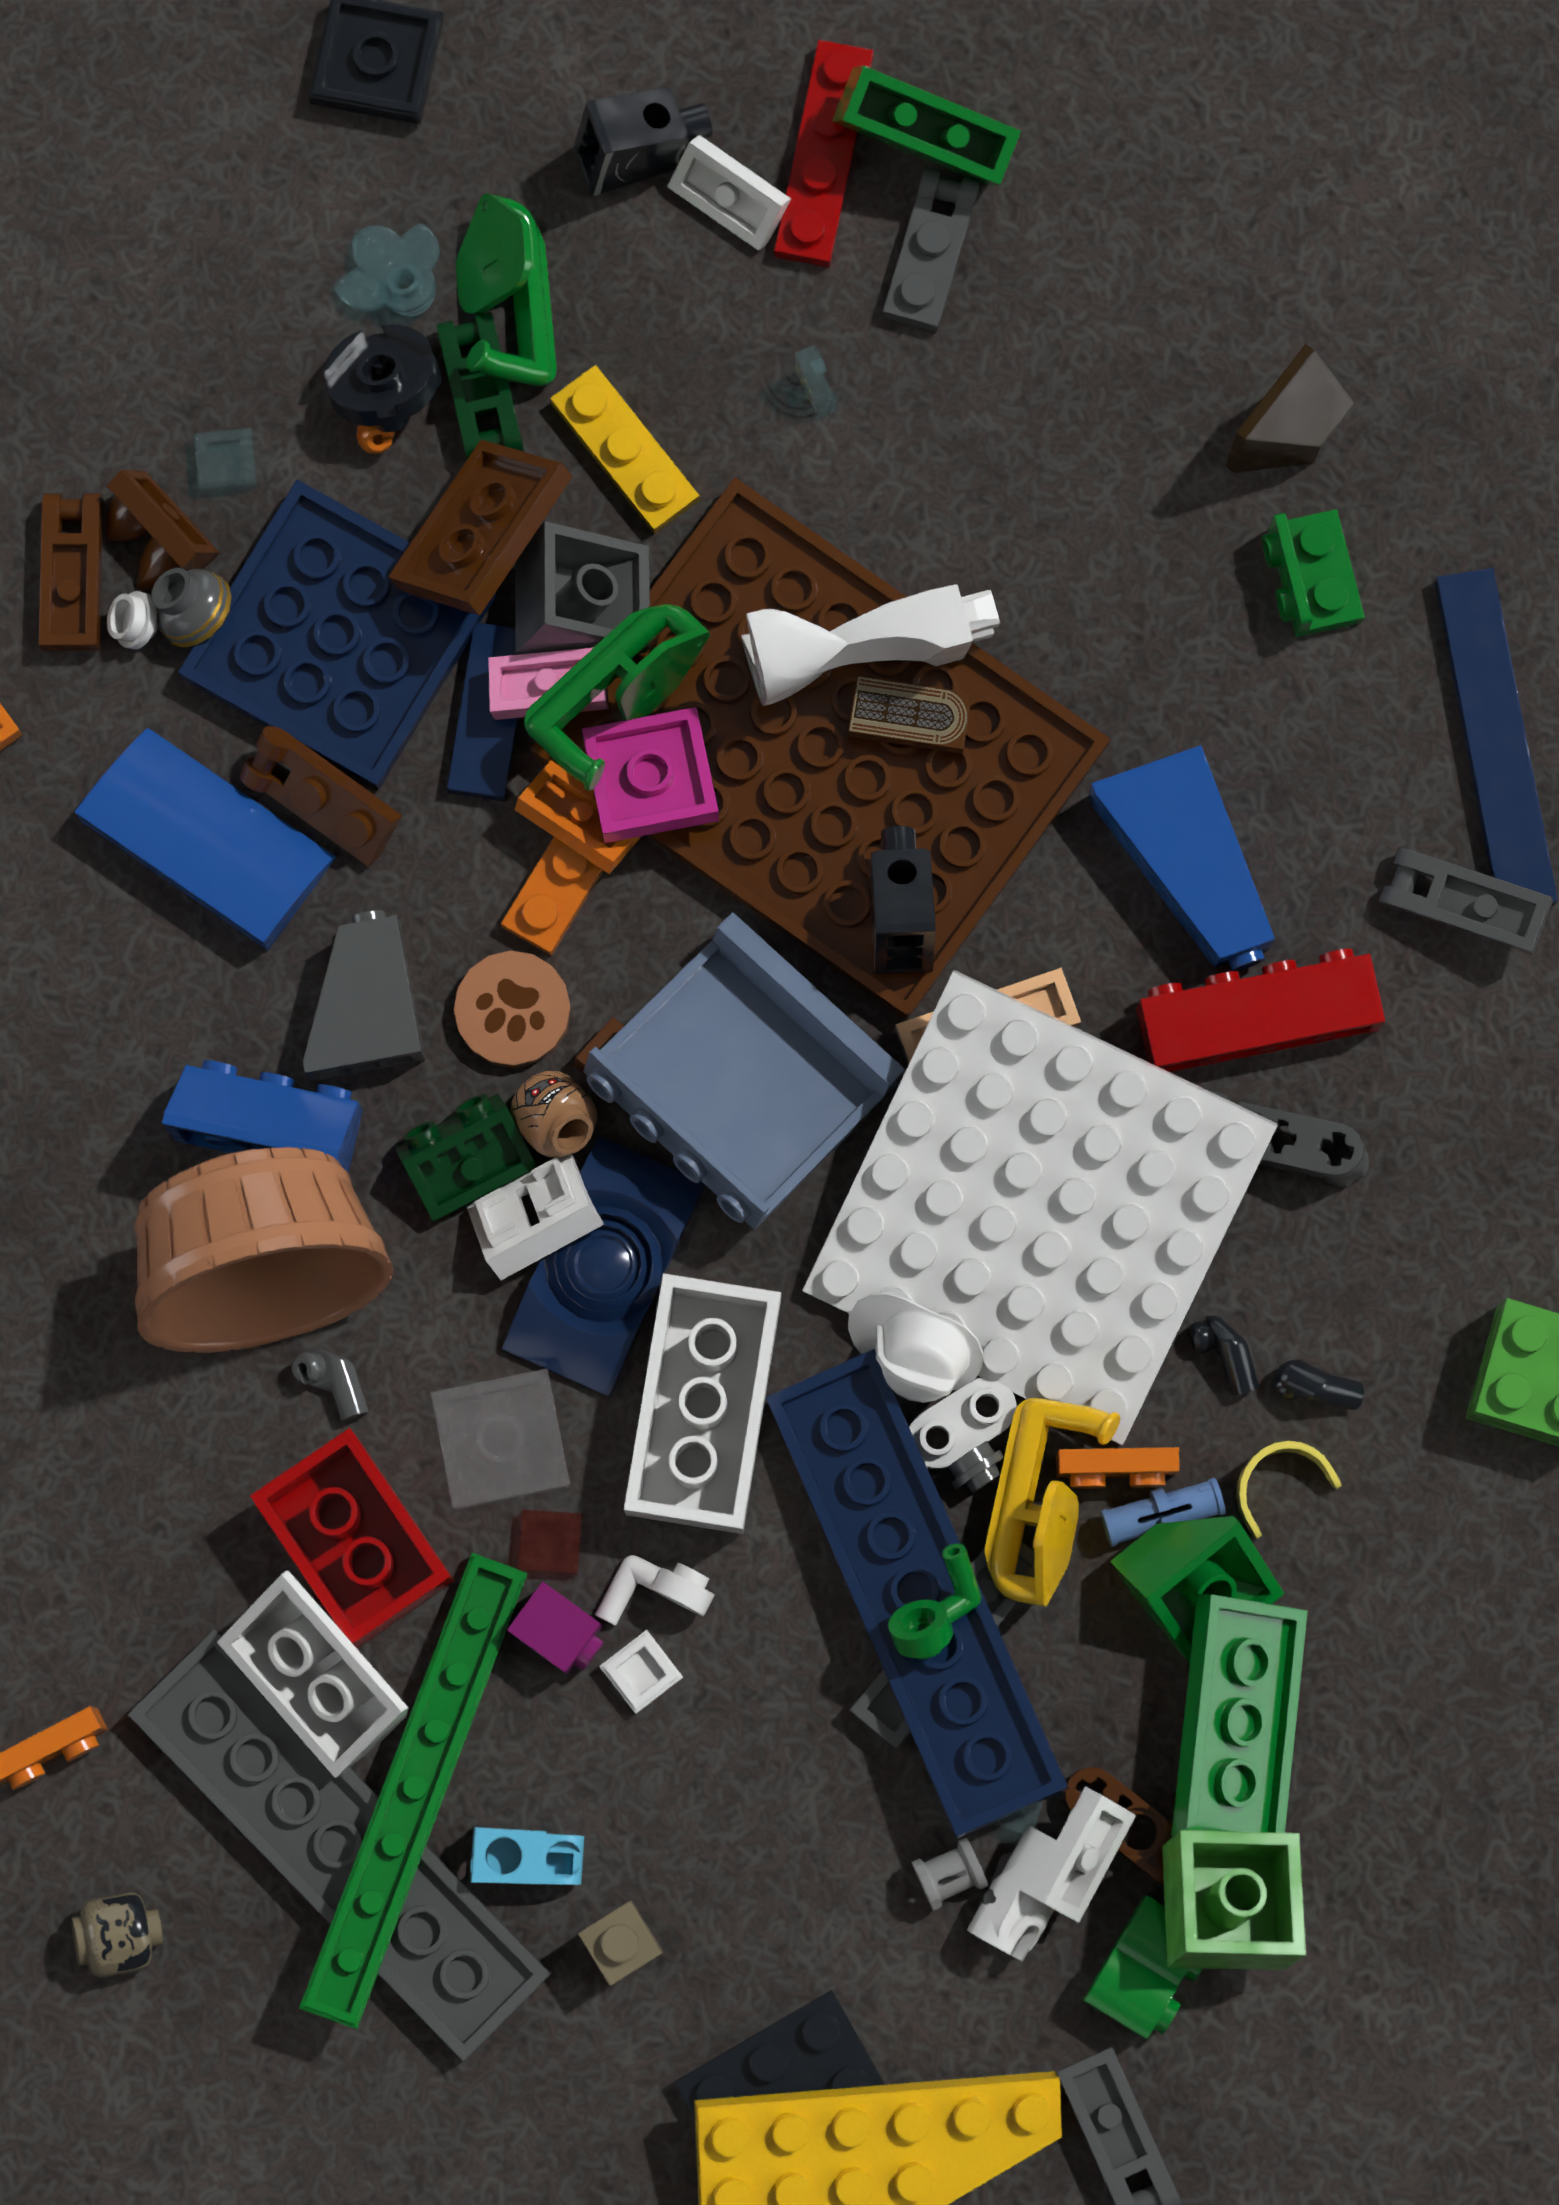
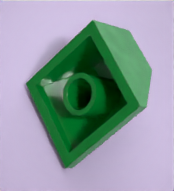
[1110,1516,1285,1665]

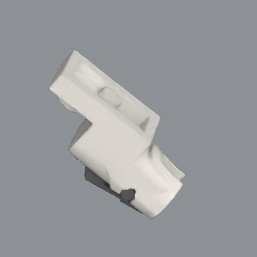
[967,1786,1136,1962]

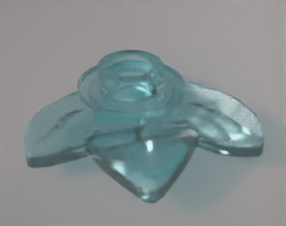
[333,223,440,316]

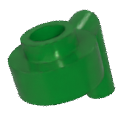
[888,1543,981,1659]

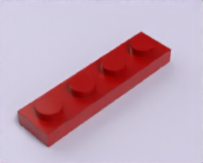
[774,39,874,268]

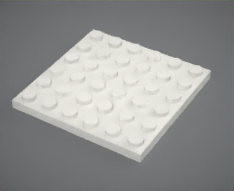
[802,970,1278,1445]

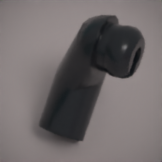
[1188,1316,1259,1395]
[1272,1359,1364,1410]

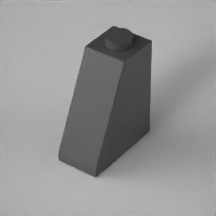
[303,910,425,1082]

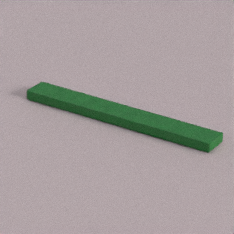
[299,1553,528,2031]

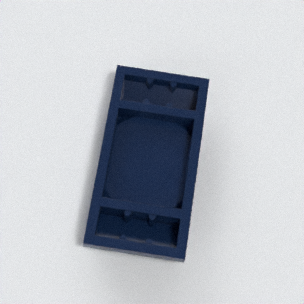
[502,1136,705,1397]

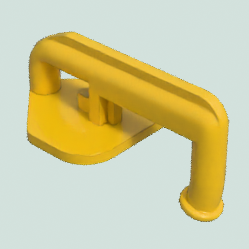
[985,1398,1120,1607]

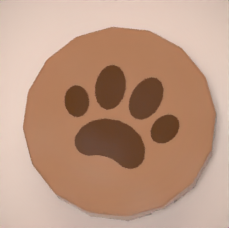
[454,951,571,1069]

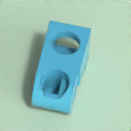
[470,1827,585,1885]

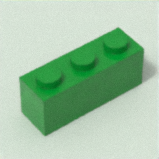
[832,65,1021,186]

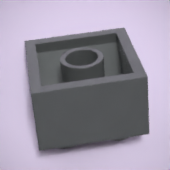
[515,521,650,655]

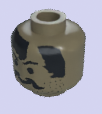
[71,1892,163,1978]

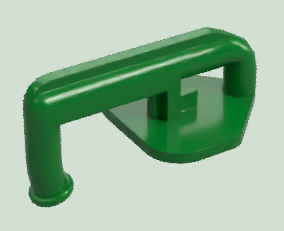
[455,193,557,386]
[524,604,710,791]

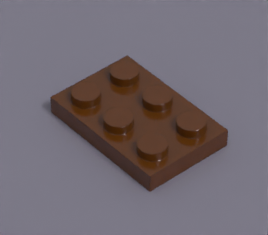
[388,440,573,616]

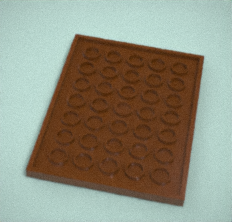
[531,477,1111,1020]

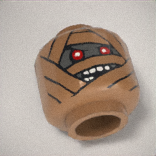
[510,1071,597,1158]

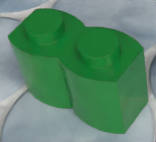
[1082,1895,1203,2039]

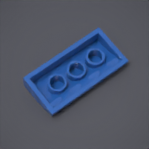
[75,728,336,951]

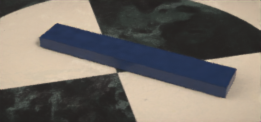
[1434,568,1558,906]

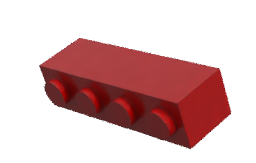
[1136,949,1386,1073]

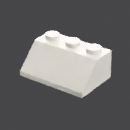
[217,1570,408,1778]

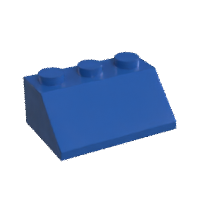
[162,1060,363,1173]

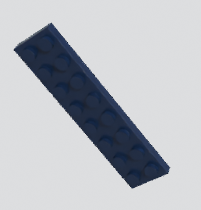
[766,1349,1069,1838]

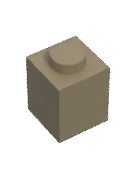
[578,1901,663,1986]

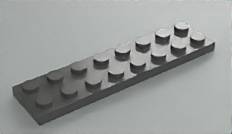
[127,1629,551,2062]

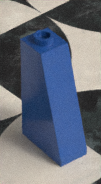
[1088,745,1275,971]

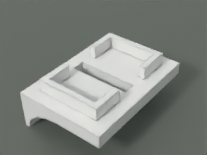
[466,1154,604,1280]

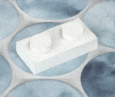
[667,135,791,251]

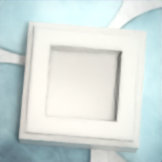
[599,1630,683,1714]

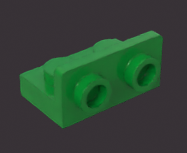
[1262,509,1365,637]

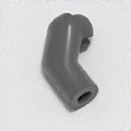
[291,1348,369,1421]

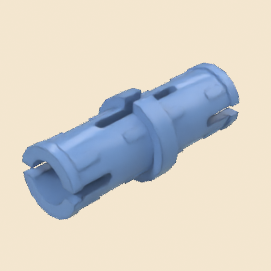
[1100,1478,1226,1547]

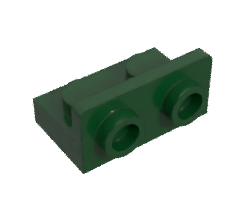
[395,1094,537,1221]

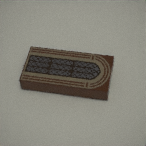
[848,675,972,754]

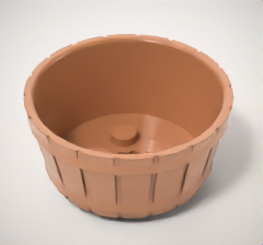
[134,1147,393,1353]

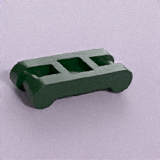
[436,312,524,459]

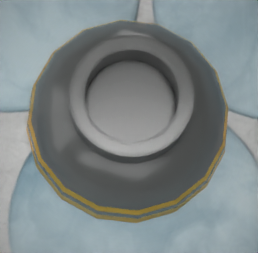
[151,568,232,648]

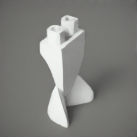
[741,584,1000,706]

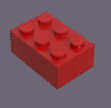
[250,1428,455,1648]

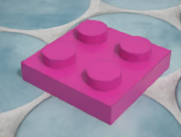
[582,707,720,843]

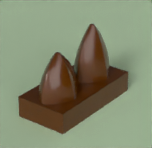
[106,469,220,591]

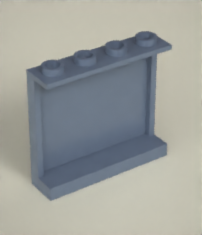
[583,912,905,1230]

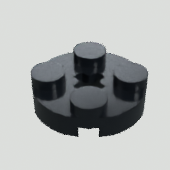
[324,324,442,433]

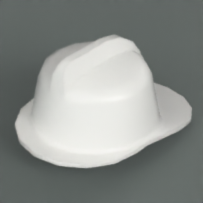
[848,1293,983,1403]

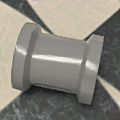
[911,1837,988,1911]

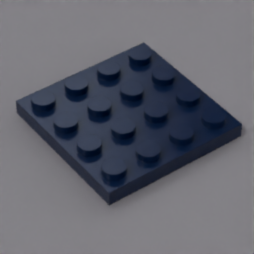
[178,479,496,791]

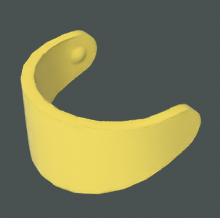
[1236,1441,1342,1539]

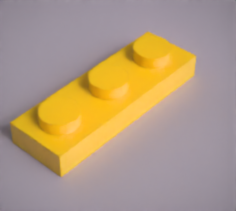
[550,365,700,535]

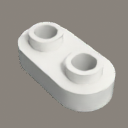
[910,1377,1016,1470]

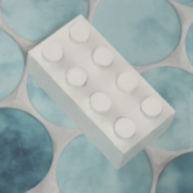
[624,1273,781,1534]

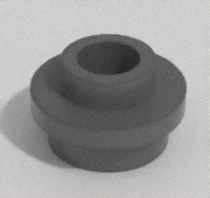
[948,1441,1004,1494]

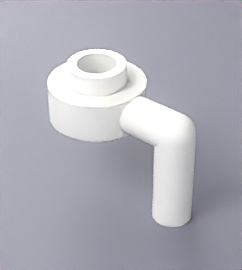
[595,1555,715,1626]

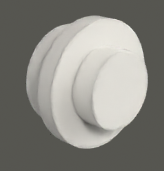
[107,591,158,649]

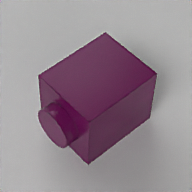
[507,1581,604,1675]

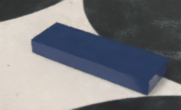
[447,623,519,801]

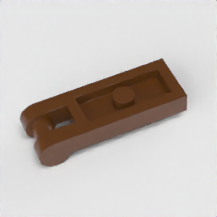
[39,493,104,651]
[240,726,402,867]

